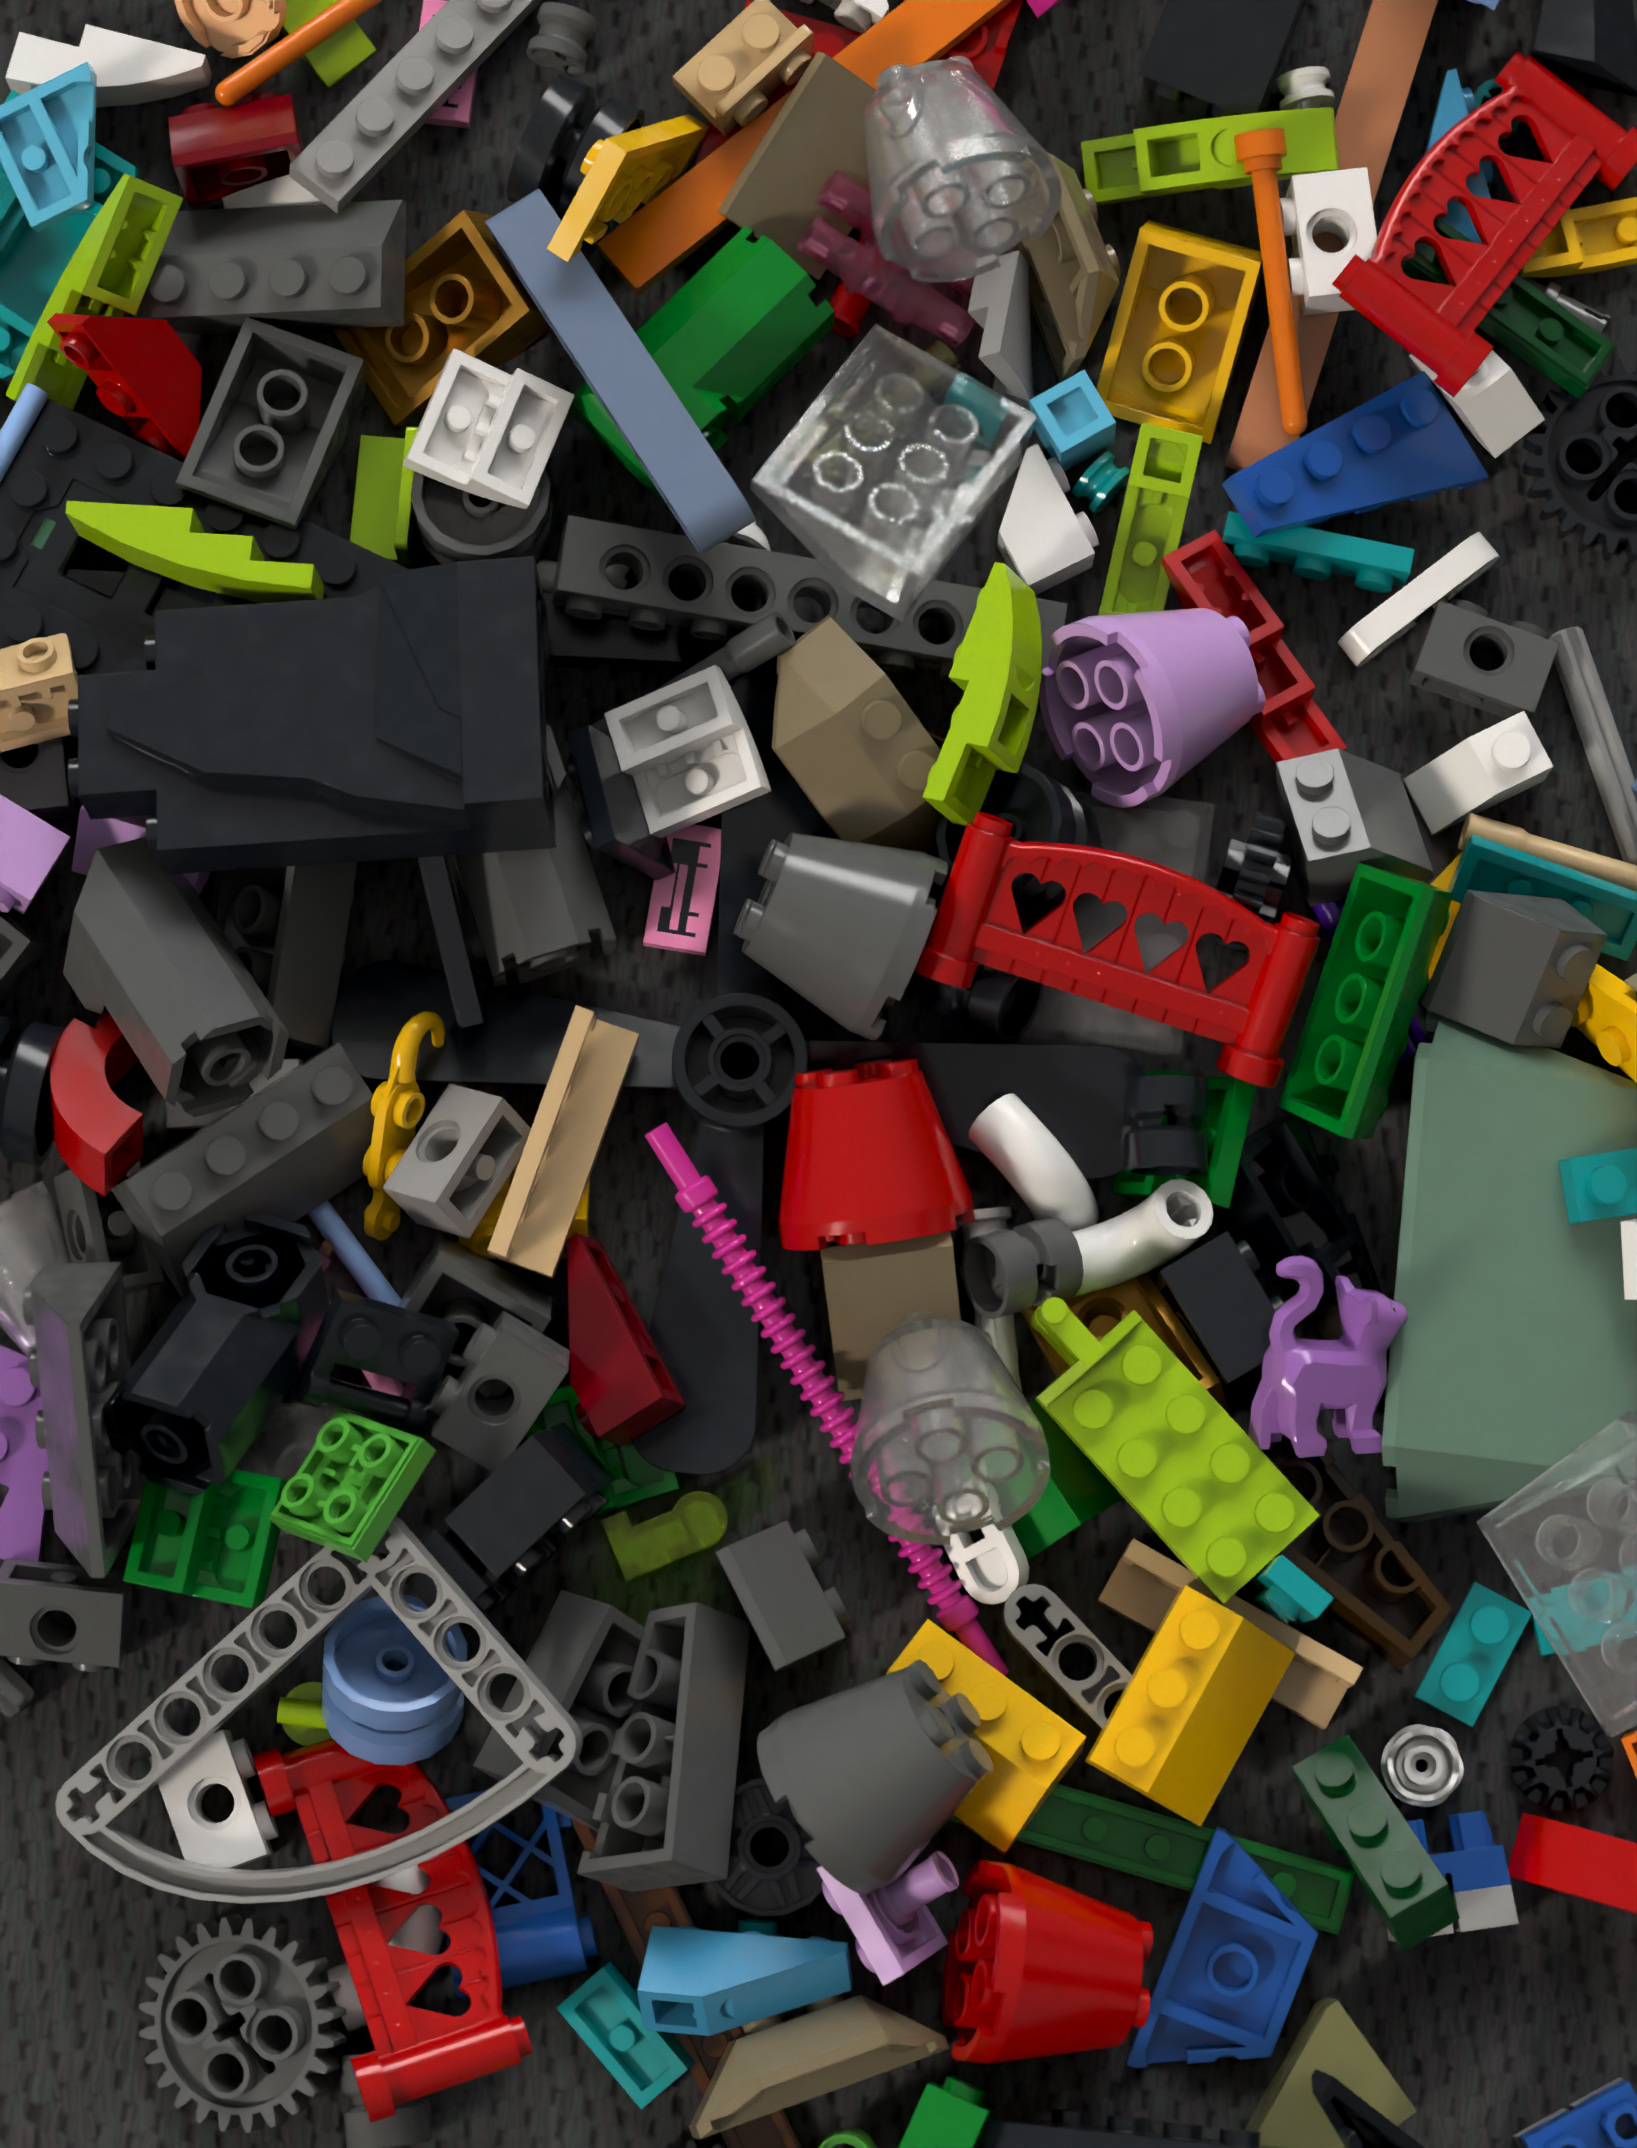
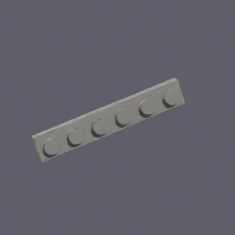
[289,0,543,214]

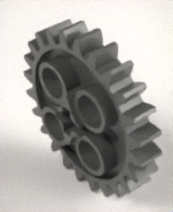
[139,1913,347,2133]

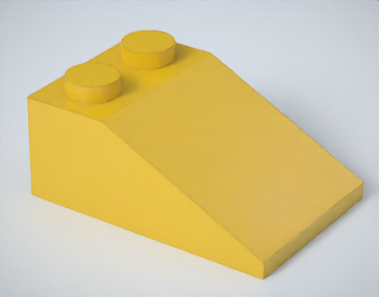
[1096,220,1263,444]

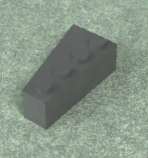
[577,1602,750,1892]

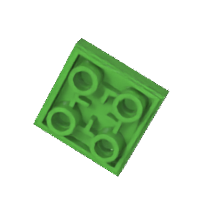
[268,1409,436,1562]

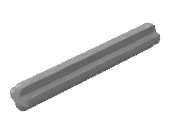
[1549,626,1637,865]

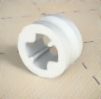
[1274,66,1335,111]

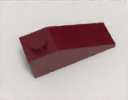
[567,1233,686,1446]

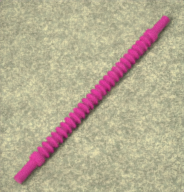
[644,1122,1009,1676]

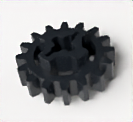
[1215,813,1292,954]

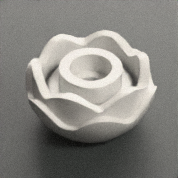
[1381,1724,1464,1807]

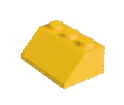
[1085,1585,1296,1827]
[886,1619,1086,1855]

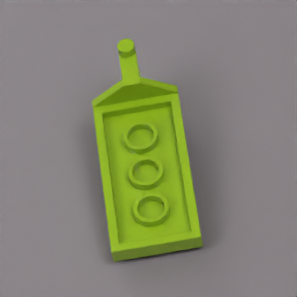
[1031,1297,1320,1605]

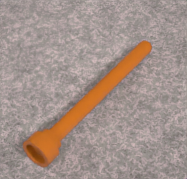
[215,0,382,106]
[1234,128,1308,436]

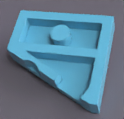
[0,62,97,232]

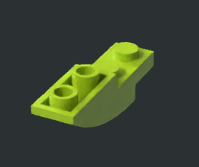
[1081,107,1340,206]
[922,562,1042,826]

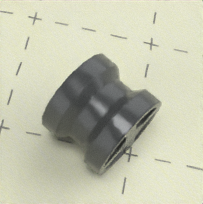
[526,2,599,75]

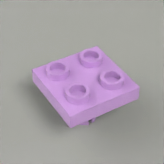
[817,1851,959,1986]

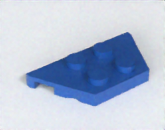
[1126,1825,1318,2068]

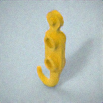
[362,1011,445,1241]

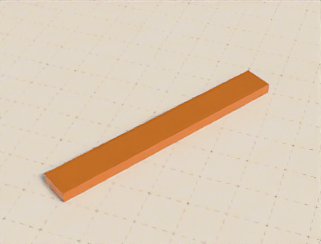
[597,0,1012,297]

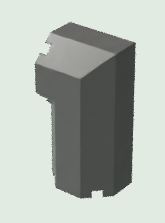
[453,724,617,986]
[63,837,289,1117]

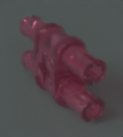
[797,170,980,348]

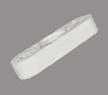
[1338,532,1500,668]

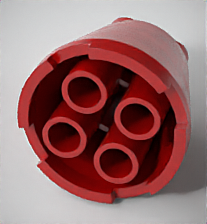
[779,1059,975,1251]
[942,1860,1153,2064]

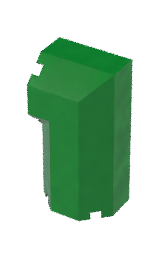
[569,226,835,499]

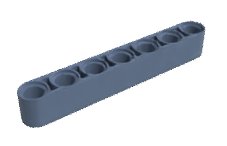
[484,188,756,555]

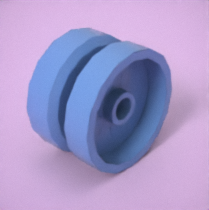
[321,1595,467,1765]

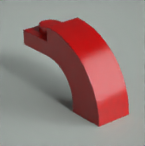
[50,1010,143,1197]
[1508,1813,1637,1915]

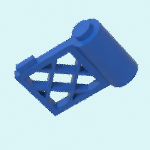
[444,1790,598,1998]

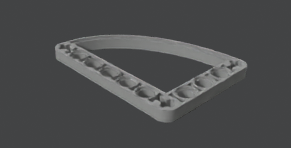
[55,1516,583,1904]

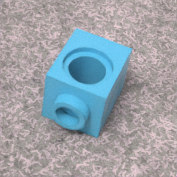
[1029,370,1116,472]

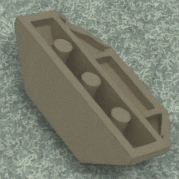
[972,131,1121,382]
[772,616,941,854]
[689,1994,949,2139]

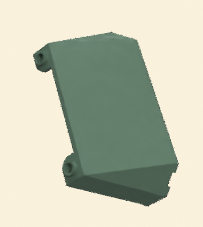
[1382,1011,1637,1524]

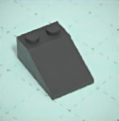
[176,317,367,530]

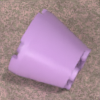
[1039,608,1265,808]

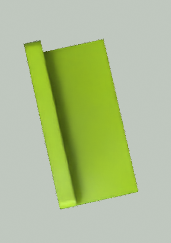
[350,426,418,566]

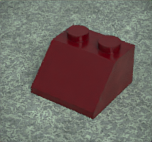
[168,91,304,206]

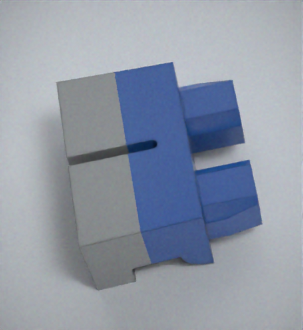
[1387,1810,1519,1942]
[1512,2077,1637,2148]

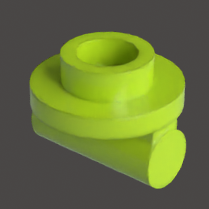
[277,1682,331,1746]

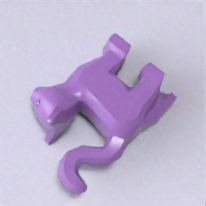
[1248,1256,1408,1458]

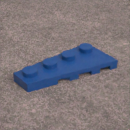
[1222,371,1489,538]

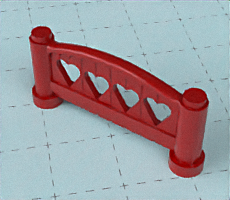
[1332,51,1637,398]
[914,812,1321,1088]
[252,1738,533,2124]

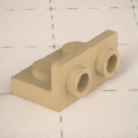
[672,0,814,136]
[0,633,78,753]

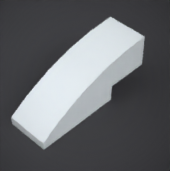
[5,24,212,107]

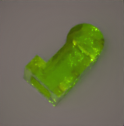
[601,1491,728,1584]

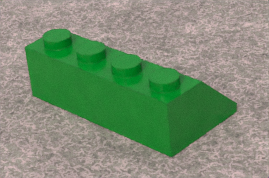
[1278,862,1454,1139]

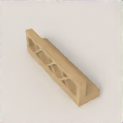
[487,1005,640,1279]
[1096,1538,1363,1730]

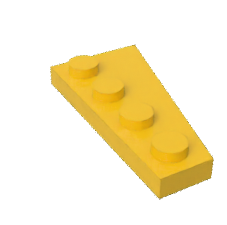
[547,114,709,262]

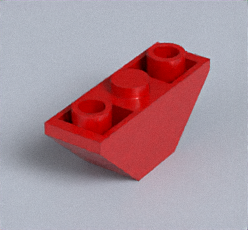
[47,313,202,463]

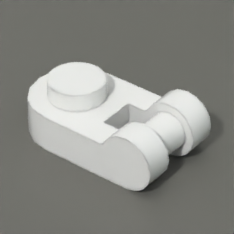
[931,1480,1029,1605]

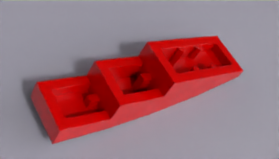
[1161,530,1347,764]

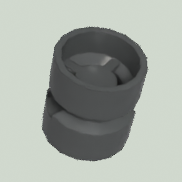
[960,1216,1084,1319]
[339,2051,432,2148]

